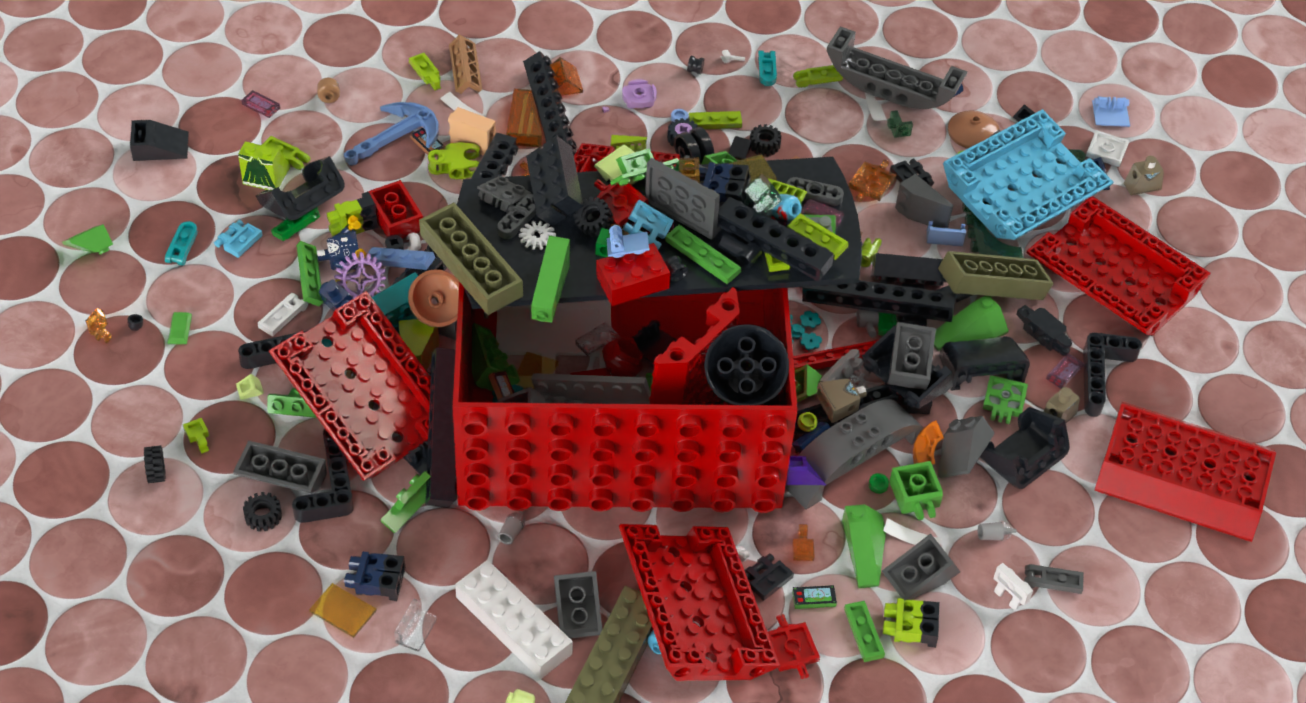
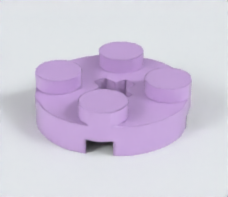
[622,79,657,109]

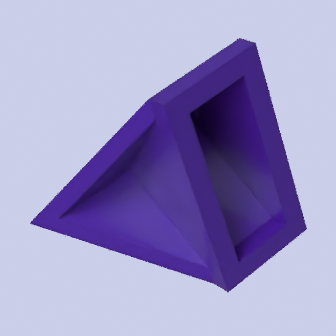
[786,456,826,485]

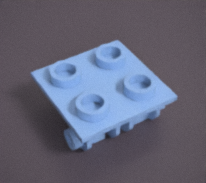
[1092,96,1130,127]
[607,225,650,258]

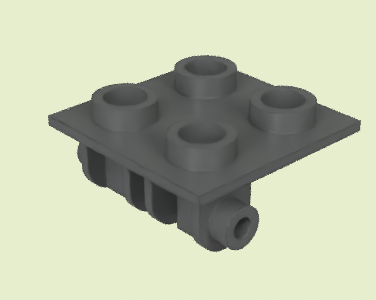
[477,176,532,213]

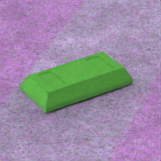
[167,312,192,344]

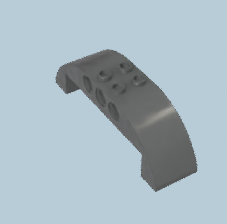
[827,26,968,109]
[785,399,924,510]

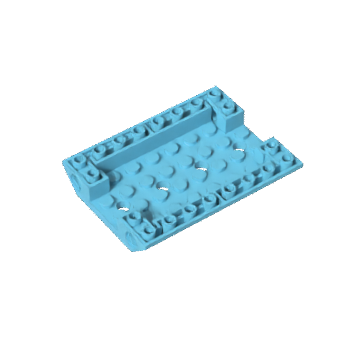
[943,109,1114,240]

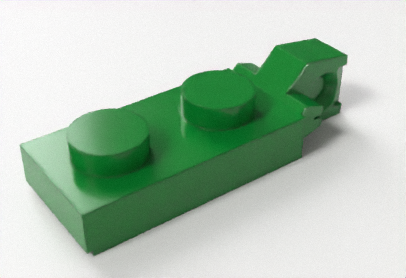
[271,207,320,241]

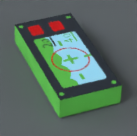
[792,585,837,609]

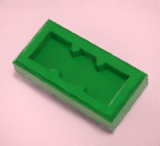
[877,312,897,336]

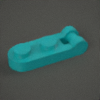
[758,50,777,86]
[165,221,198,266]

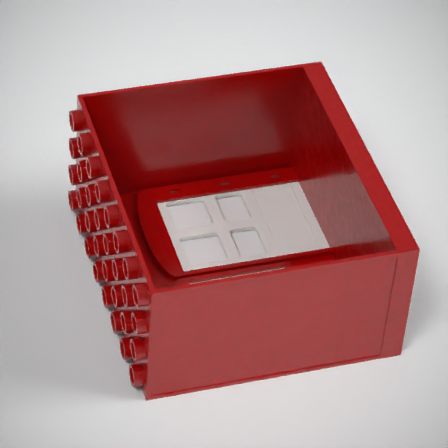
[453,281,798,513]

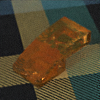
[679,158,700,184]

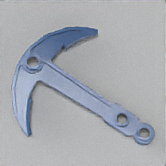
[344,102,439,166]

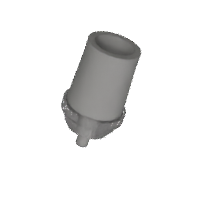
[498,511,525,545]
[977,521,1017,541]

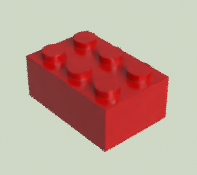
[367,180,423,238]
[596,243,670,306]

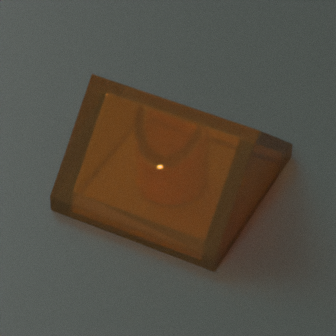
[550,57,583,96]

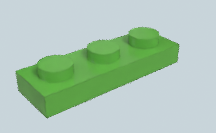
[844,601,885,662]

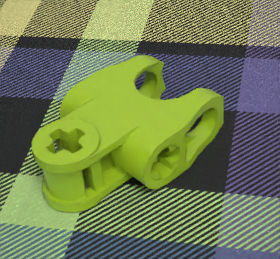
[428,142,480,179]

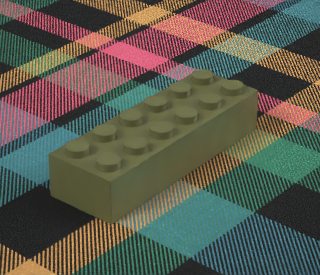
[419,202,523,315]
[938,251,1054,300]

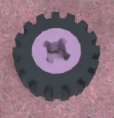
[667,118,698,148]

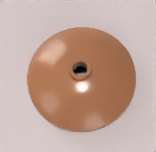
[948,110,1000,148]
[408,270,459,327]

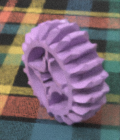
[334,252,386,299]

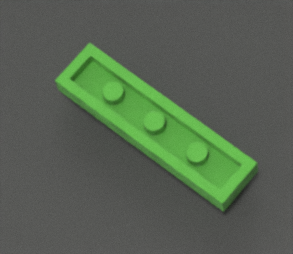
[665,225,741,284]
[296,241,323,306]

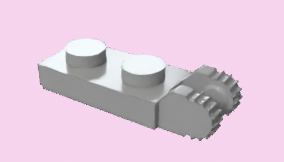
[820,349,863,382]

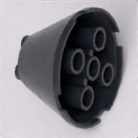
[704,324,789,405]

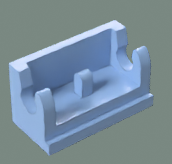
[927,221,966,246]

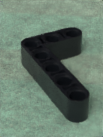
[238,330,308,369]
[1083,333,1142,417]
[292,428,353,523]

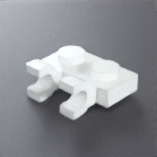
[993,563,1033,610]

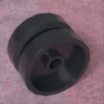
[674,127,714,165]

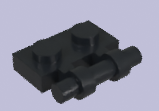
[890,158,934,186]
[744,553,794,601]

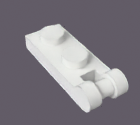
[258,293,308,337]

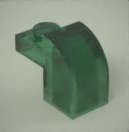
[744,173,782,215]

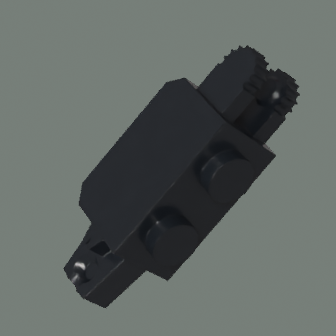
[1016,305,1072,356]

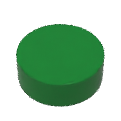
[868,473,889,494]

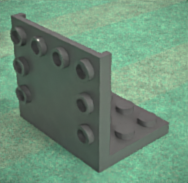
[646,155,750,240]

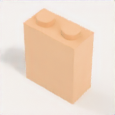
[448,107,496,156]

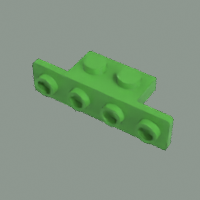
[610,148,679,186]
[267,388,317,418]
[381,471,431,533]

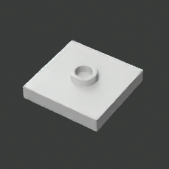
[1086,130,1129,167]

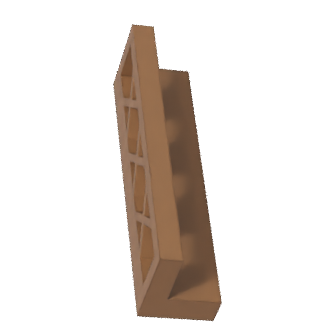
[449,34,482,94]

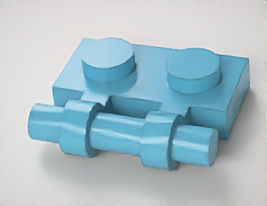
[623,200,674,249]
[214,220,263,258]

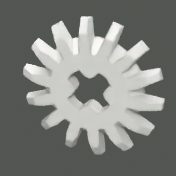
[519,221,556,250]

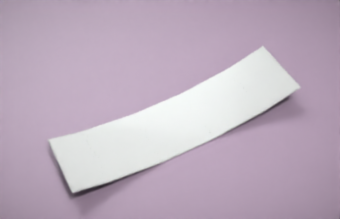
[440,92,485,116]
[865,92,887,121]
[883,518,942,545]

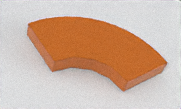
[913,420,944,465]

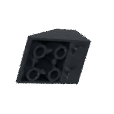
[130,120,189,161]

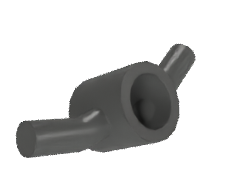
[856,309,879,338]

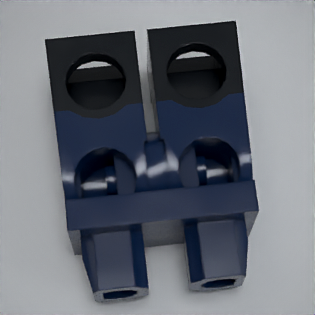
[697,162,751,204]
[344,551,406,601]

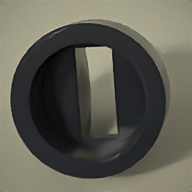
[127,314,143,331]

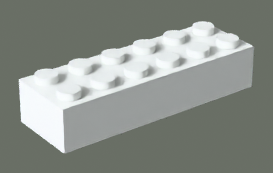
[455,560,573,680]

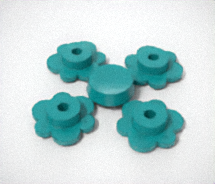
[790,311,822,350]

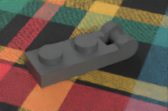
[1024,564,1084,594]

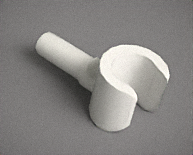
[720,50,745,64]

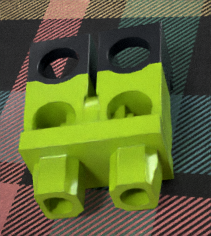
[326,192,378,237]
[883,598,940,648]

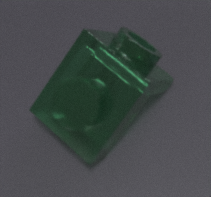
[887,110,913,138]

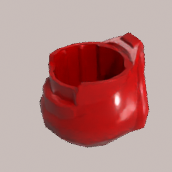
[602,336,644,377]

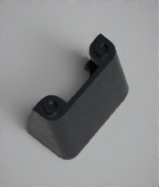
[256,156,345,221]
[862,325,953,408]
[939,336,1030,391]
[980,407,1070,489]

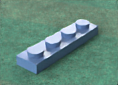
[365,247,435,270]

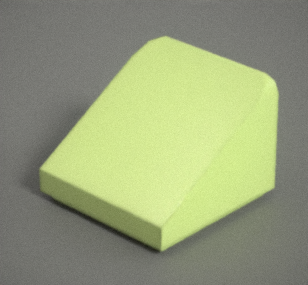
[236,374,264,400]

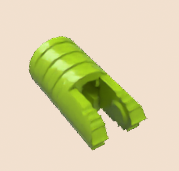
[861,238,882,267]

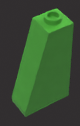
[531,236,570,323]

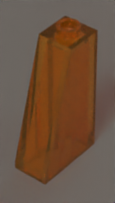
[506,88,542,148]

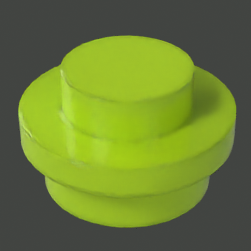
[797,412,818,432]

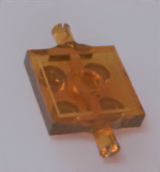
[849,159,897,202]

